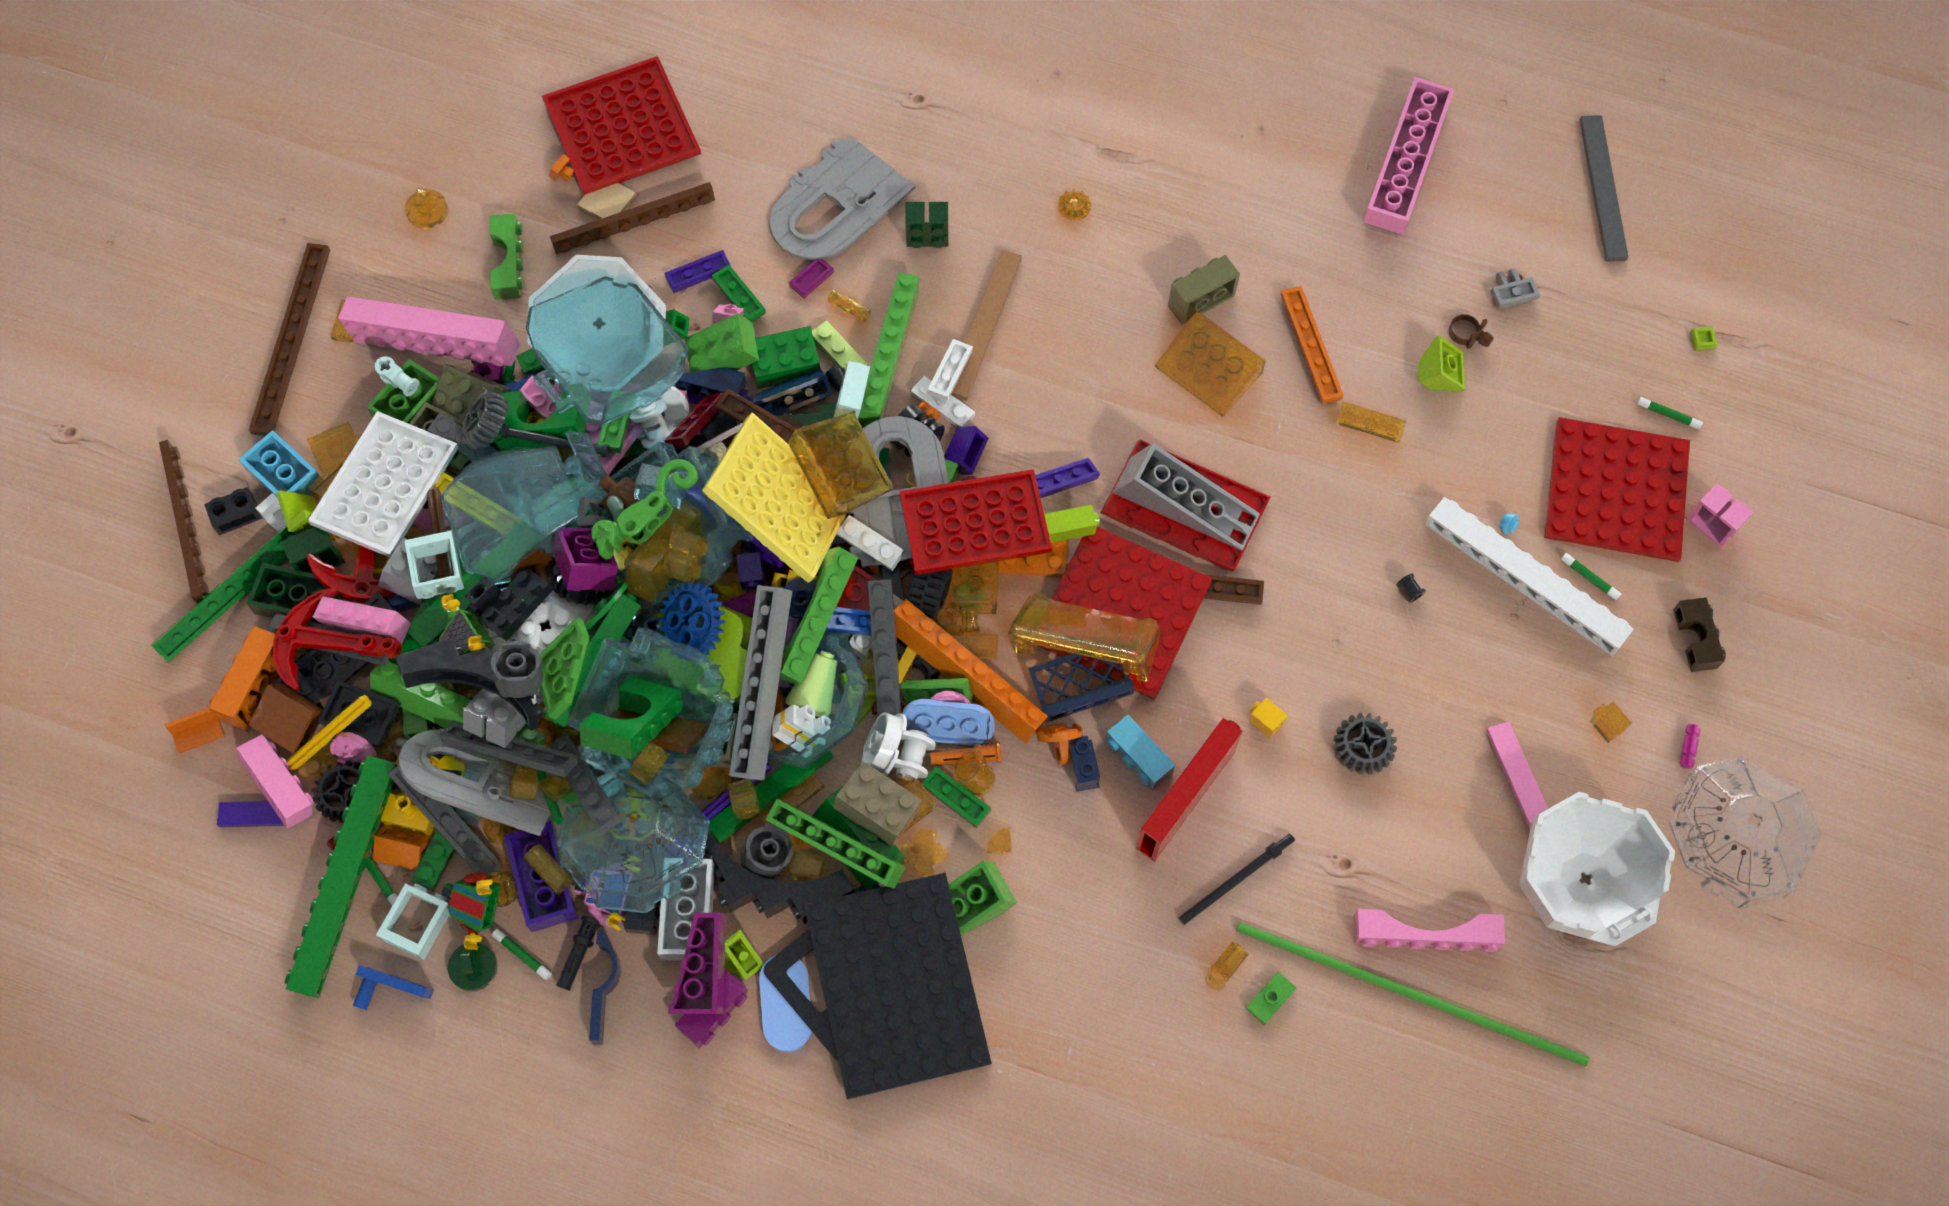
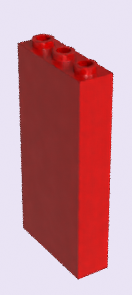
[1135,718,1243,862]

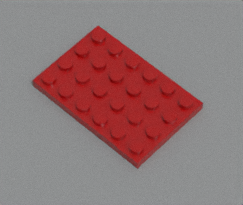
[899,469,1052,575]

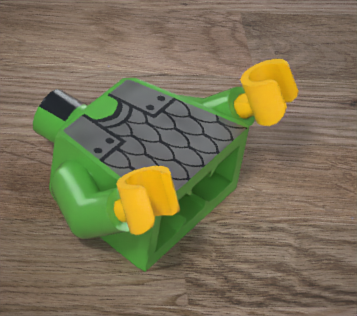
[439,594,495,655]

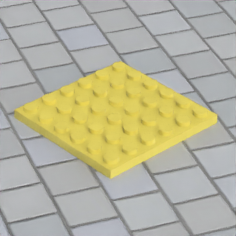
[702,413,849,583]

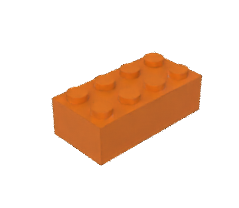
[209,626,279,733]

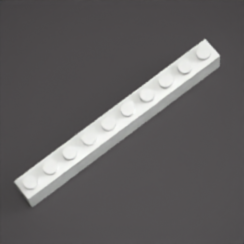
[1425,497,1634,657]

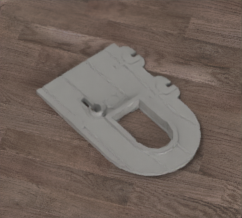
[770,136,916,260]
[840,416,949,568]
[399,729,567,836]

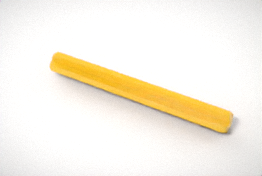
[286,695,372,771]

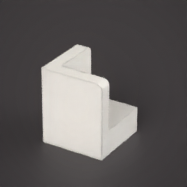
[255,493,286,532]

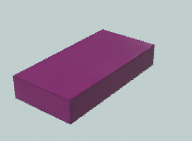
[789,259,834,299]

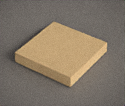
[577,183,636,219]

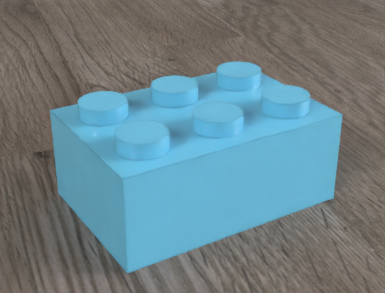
[238,430,324,498]

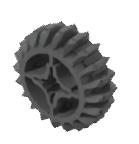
[460,391,508,451]
[1333,713,1397,775]

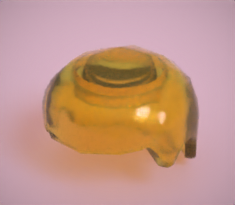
[486,870,518,907]

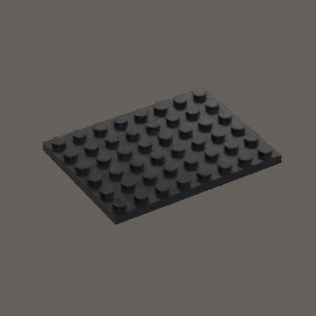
[804,872,992,1100]

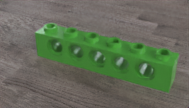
[766,799,906,888]

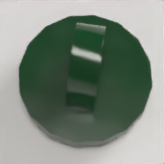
[447,942,498,992]

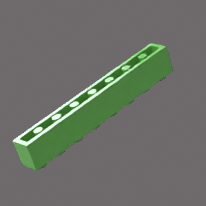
[858,272,919,427]
[370,661,546,769]

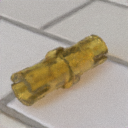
[828,290,871,322]

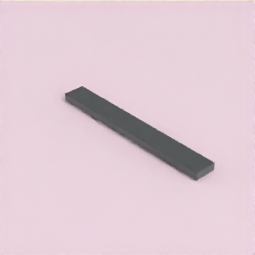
[1580,115,1629,261]

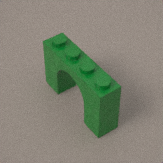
[494,384,592,449]
[580,677,683,759]

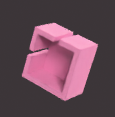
[1686,484,1753,548]

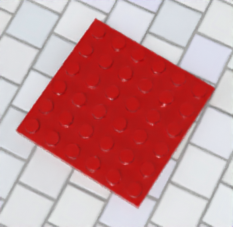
[542,56,701,195]
[1544,417,1690,562]
[1031,527,1213,700]

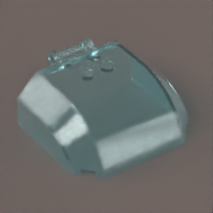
[526,276,688,425]
[441,444,593,585]

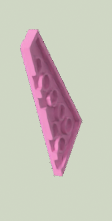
[519,376,643,477]

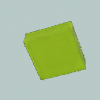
[1690,327,1718,351]

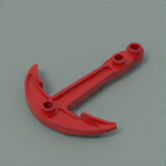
[307,545,397,602]
[273,587,402,691]

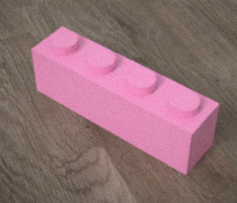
[313,596,411,644]
[237,734,314,829]

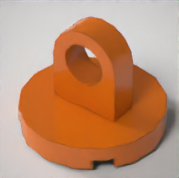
[1036,723,1083,765]

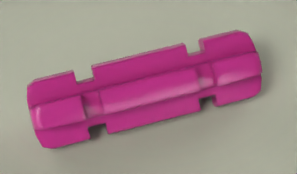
[1680,724,1701,769]

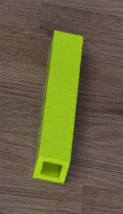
[1044,505,1100,543]

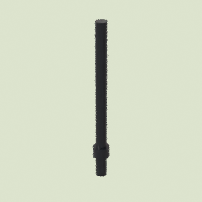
[1178,833,1295,925]

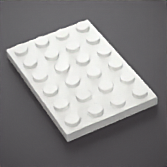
[308,411,458,557]

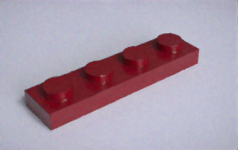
[664,393,724,448]

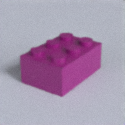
[552,527,618,591]

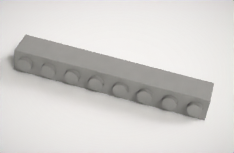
[729,585,792,780]

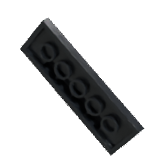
[272,592,397,706]

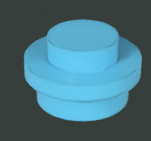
[1499,513,1520,535]

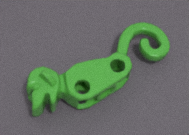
[591,459,698,560]

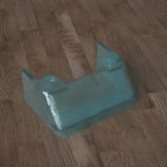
[494,431,608,536]

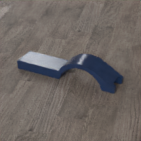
[589,930,621,1045]

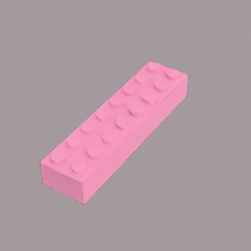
[1363,77,1454,235]
[338,296,520,366]

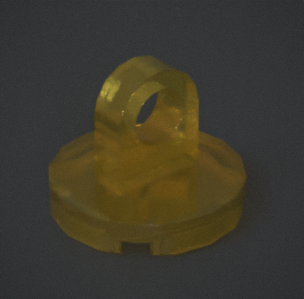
[405,188,448,229]

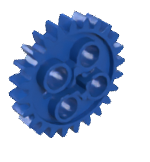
[659,582,726,659]

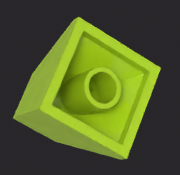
[1417,336,1465,391]

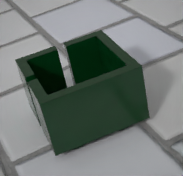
[905,202,949,248]
[281,526,346,573]

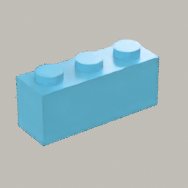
[1106,715,1175,789]

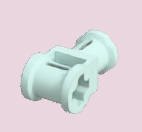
[375,356,419,397]

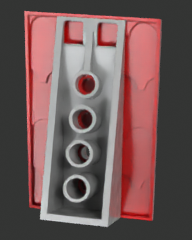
[1100,439,1271,572]

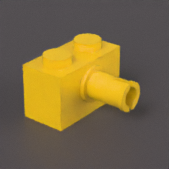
[381,792,435,837]

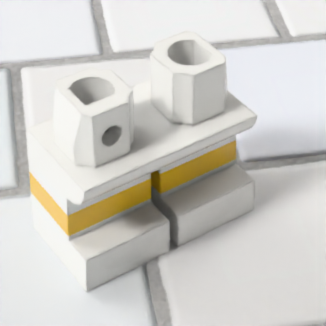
[772,704,831,755]

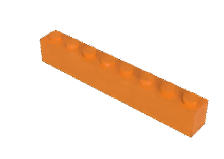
[894,599,1048,744]

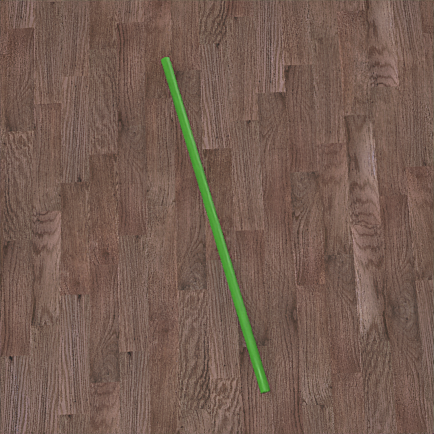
[1236,922,1589,1066]

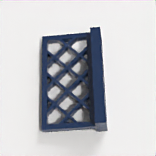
[1029,640,1135,723]

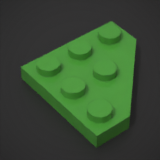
[539,618,589,719]

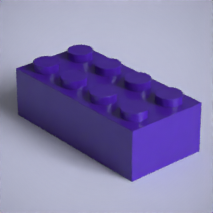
[504,822,579,932]

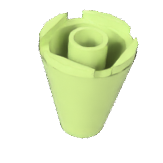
[785,650,837,718]

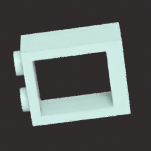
[831,361,870,434]
[404,531,464,599]
[376,883,450,960]

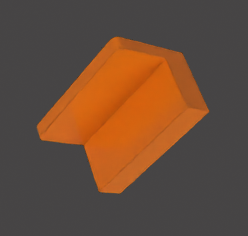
[165,707,225,753]
[373,825,429,871]

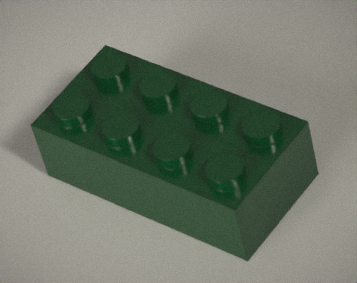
[246,563,353,625]

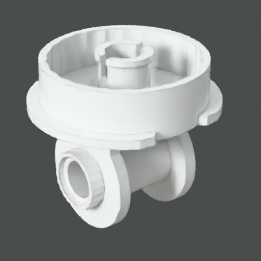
[630,383,690,449]
[861,712,936,781]

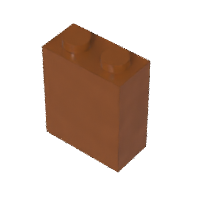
[249,683,323,753]

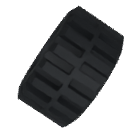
[907,569,953,619]

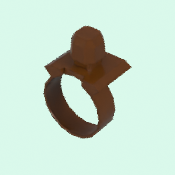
[1449,314,1494,349]

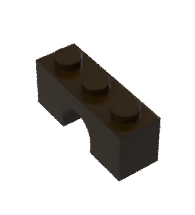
[1673,597,1726,672]

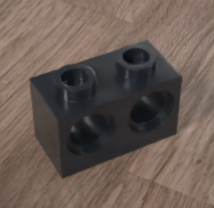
[204,487,262,536]

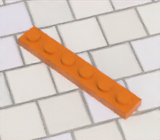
[1280,286,1344,404]

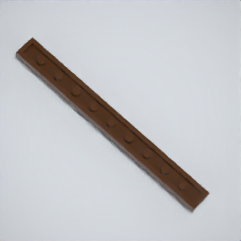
[249,243,330,436]

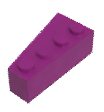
[668,913,726,1014]

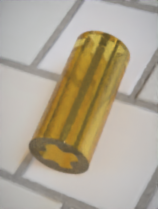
[524,844,572,894]

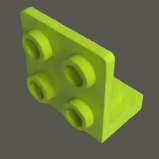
[276,490,317,533]

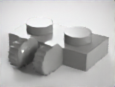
[1491,268,1540,309]

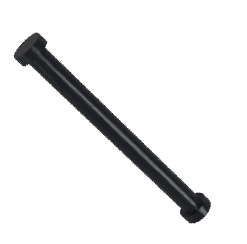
[501,425,610,458]

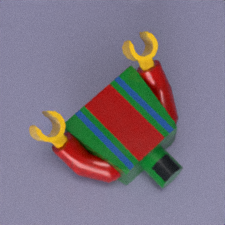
[442,872,502,950]

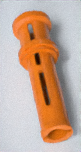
[930,741,1002,766]

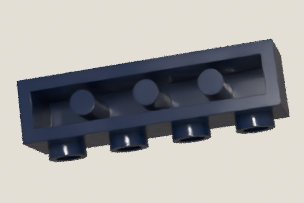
[745,369,833,416]

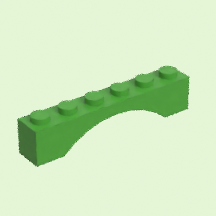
[779,547,858,685]

